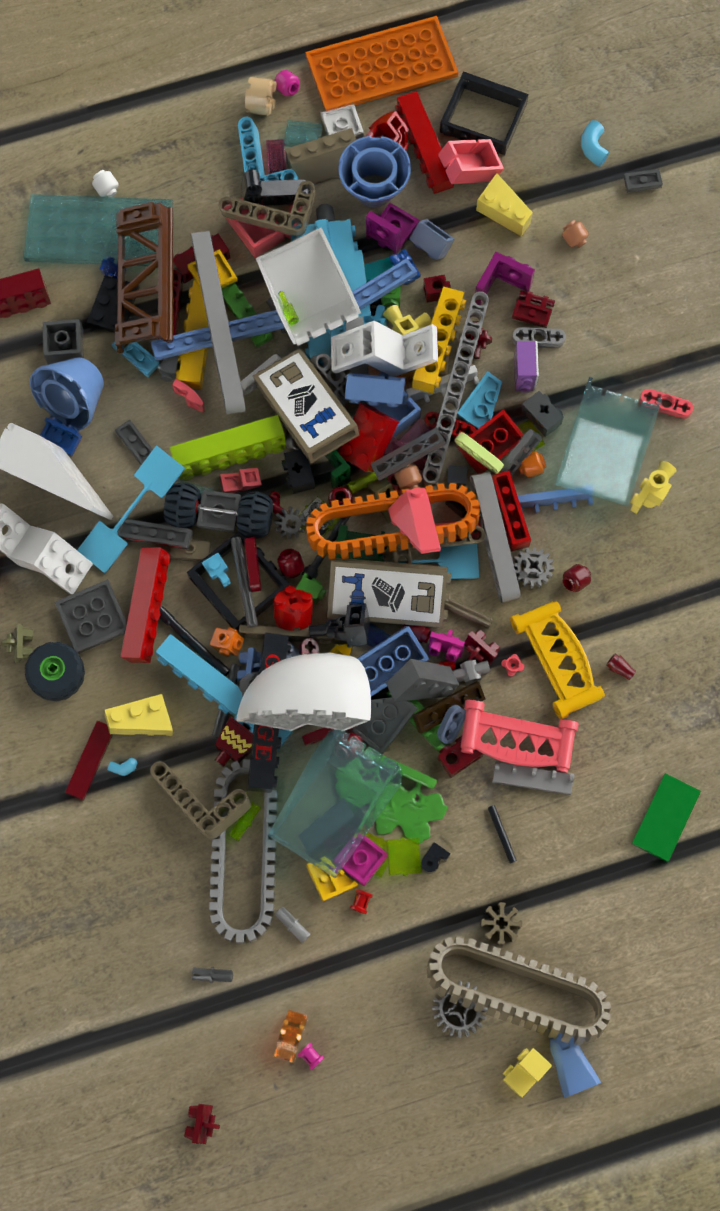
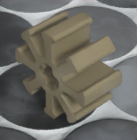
[480,902,522,946]

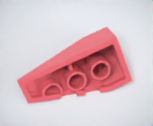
[388,488,441,554]

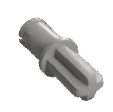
[275,907,311,943]

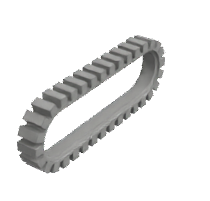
[209,760,278,944]

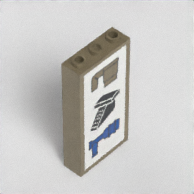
[253,348,360,463]
[327,558,451,628]

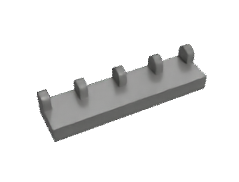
[492,761,574,795]

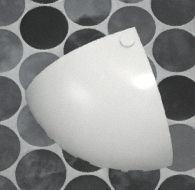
[236,653,371,731]

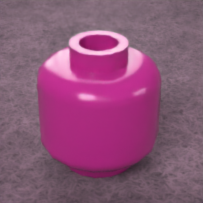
[274,70,300,97]

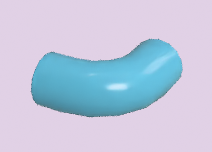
[581,120,610,167]

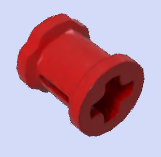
[350,889,373,914]

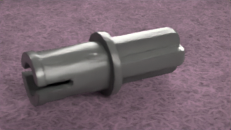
[192,967,233,983]

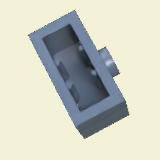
[409,219,455,260]

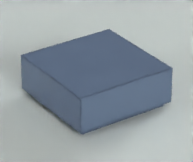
[447,465,467,486]

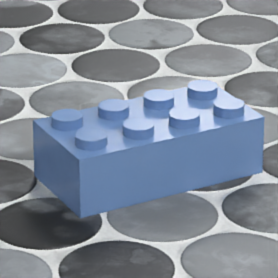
[357,626,429,696]

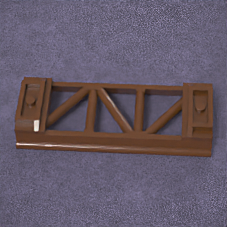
[115,202,173,353]

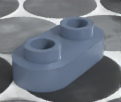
[437,705,466,744]

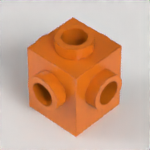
[210,627,244,657]

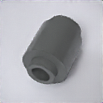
[316,204,335,222]

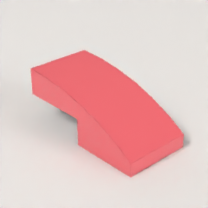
[172,379,205,413]
[219,468,262,493]

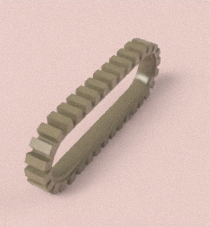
[427,936,611,1045]

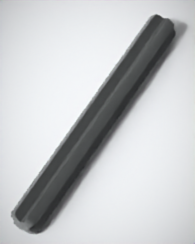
[231,537,258,628]

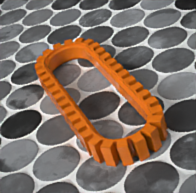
[306,483,480,560]

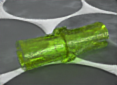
[228,802,261,842]

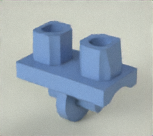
[237,648,261,681]

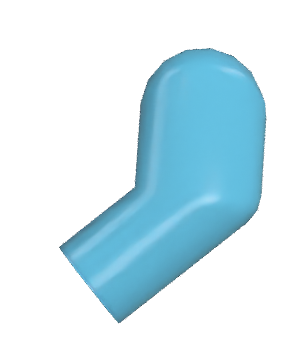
[107,758,137,776]

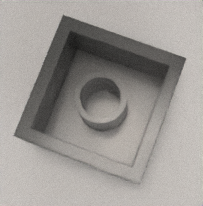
[43,319,84,365]

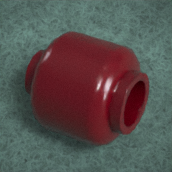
[328,487,353,507]
[277,548,304,578]
[562,564,591,592]

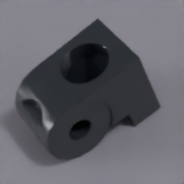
[421,842,451,874]

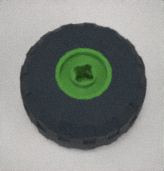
[25,642,85,701]

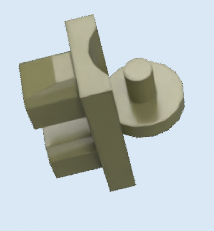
[1,624,33,663]

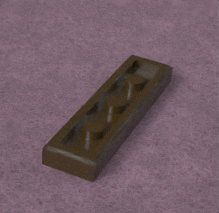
[412,681,486,734]

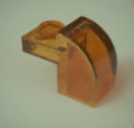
[274,1010,308,1063]

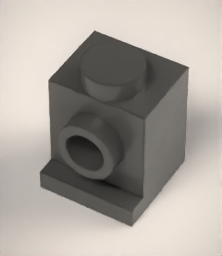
[159,355,180,381]

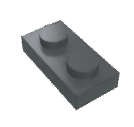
[623,169,663,193]

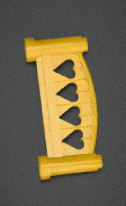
[510,601,605,720]

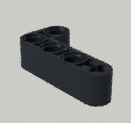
[241,170,311,206]

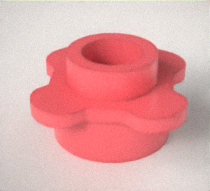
[501,654,524,677]

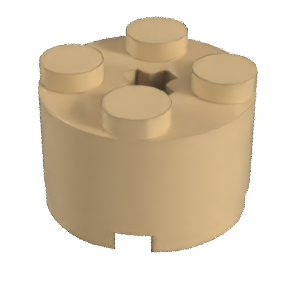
[245,77,277,116]

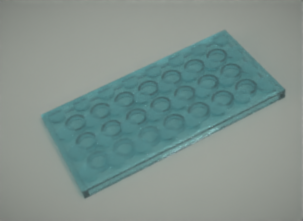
[24,194,173,266]

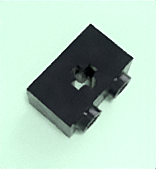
[281,449,315,494]

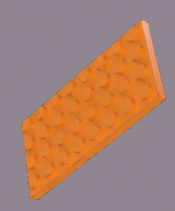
[305,16,459,112]

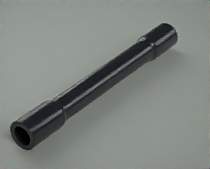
[159,606,230,677]

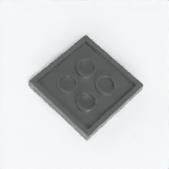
[55,579,127,654]

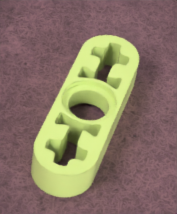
[454,432,504,474]

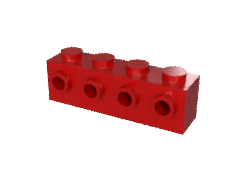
[491,470,531,552]

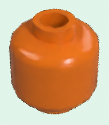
[518,451,547,478]

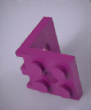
[366,203,420,255]
[475,252,535,306]

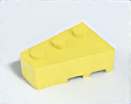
[476,173,533,236]
[105,694,173,736]

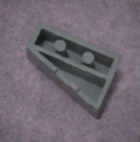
[386,659,459,702]

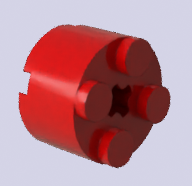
[274,586,313,631]

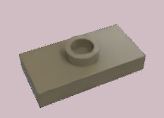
[170,540,211,561]

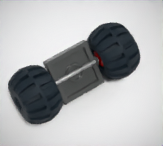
[164,482,273,539]

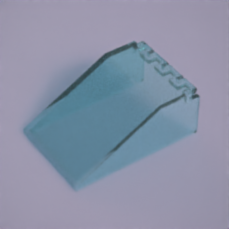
[555,377,662,507]
[268,729,402,878]

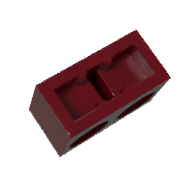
[437,736,484,778]

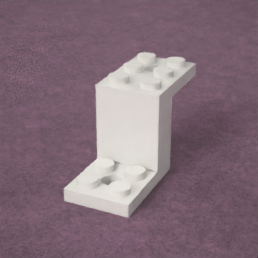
[331,321,438,377]
[0,503,93,595]

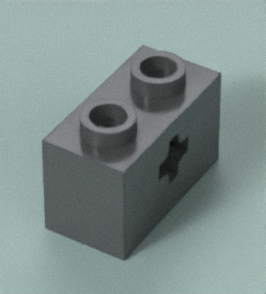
[521,391,564,437]

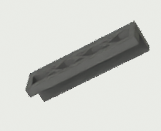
[371,427,446,481]

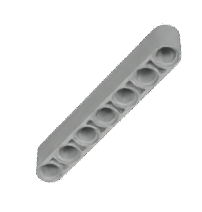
[470,472,521,603]

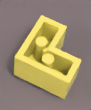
[502,1048,552,1098]

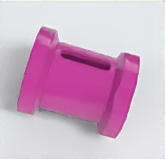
[297,1042,324,1070]

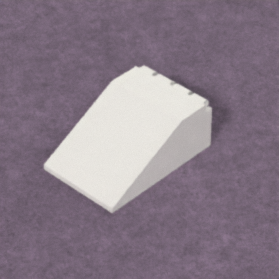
[256,227,361,346]
[0,423,113,520]

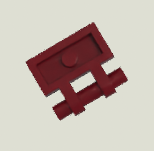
[512,291,555,328]

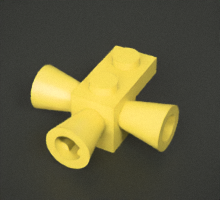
[383,305,432,352]
[630,461,677,514]

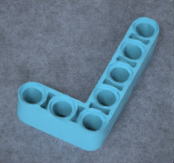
[238,116,299,181]

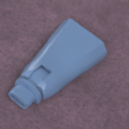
[548,1020,601,1098]

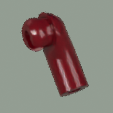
[269,491,288,515]

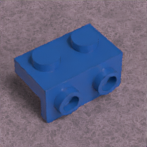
[40,417,82,456]

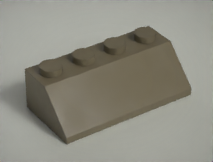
[285,128,357,184]

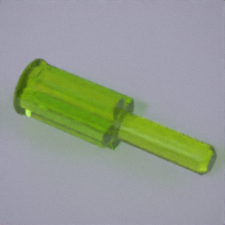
[278,291,299,325]

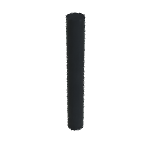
[488,805,517,864]

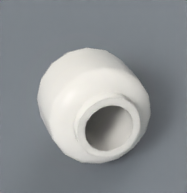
[92,170,119,198]

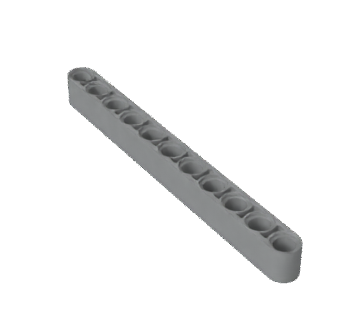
[191,231,245,415]
[422,292,489,486]

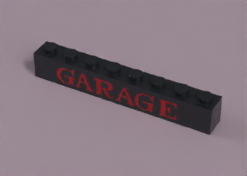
[247,632,291,793]

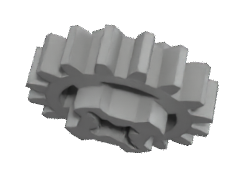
[514,547,554,589]

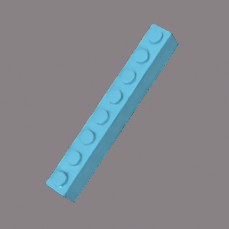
[156,634,293,751]

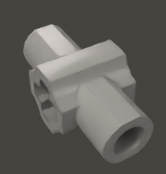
[453,660,491,684]

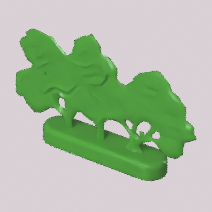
[335,748,448,844]

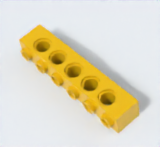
[412,287,467,394]

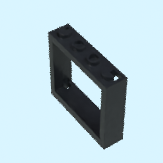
[440,71,529,155]
[187,531,289,631]

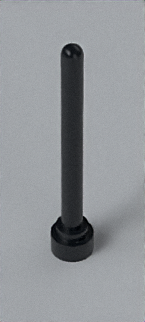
[301,516,351,580]

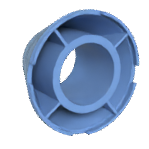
[339,136,411,207]
[30,357,104,430]

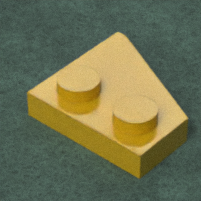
[306,856,358,902]

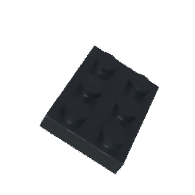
[87,275,140,333]

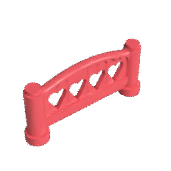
[460,700,579,773]

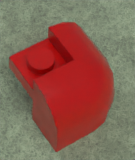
[365,111,409,151]

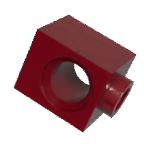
[423,275,451,303]

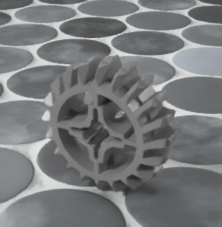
[432,980,488,1038]

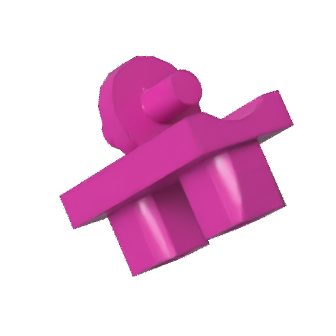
[428,630,465,662]

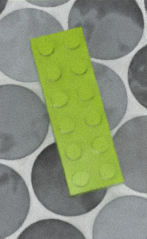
[169,415,286,481]

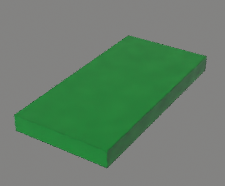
[631,773,701,862]

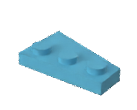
[457,371,502,430]

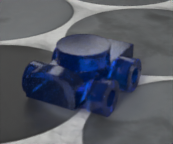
[100,256,127,279]

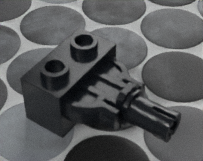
[309,603,370,647]

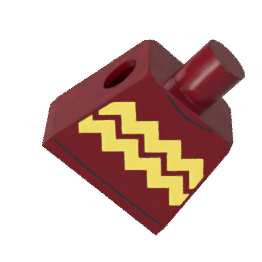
[215,717,253,767]

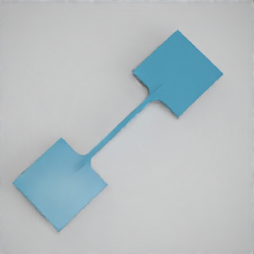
[77,445,185,574]
[382,543,479,579]

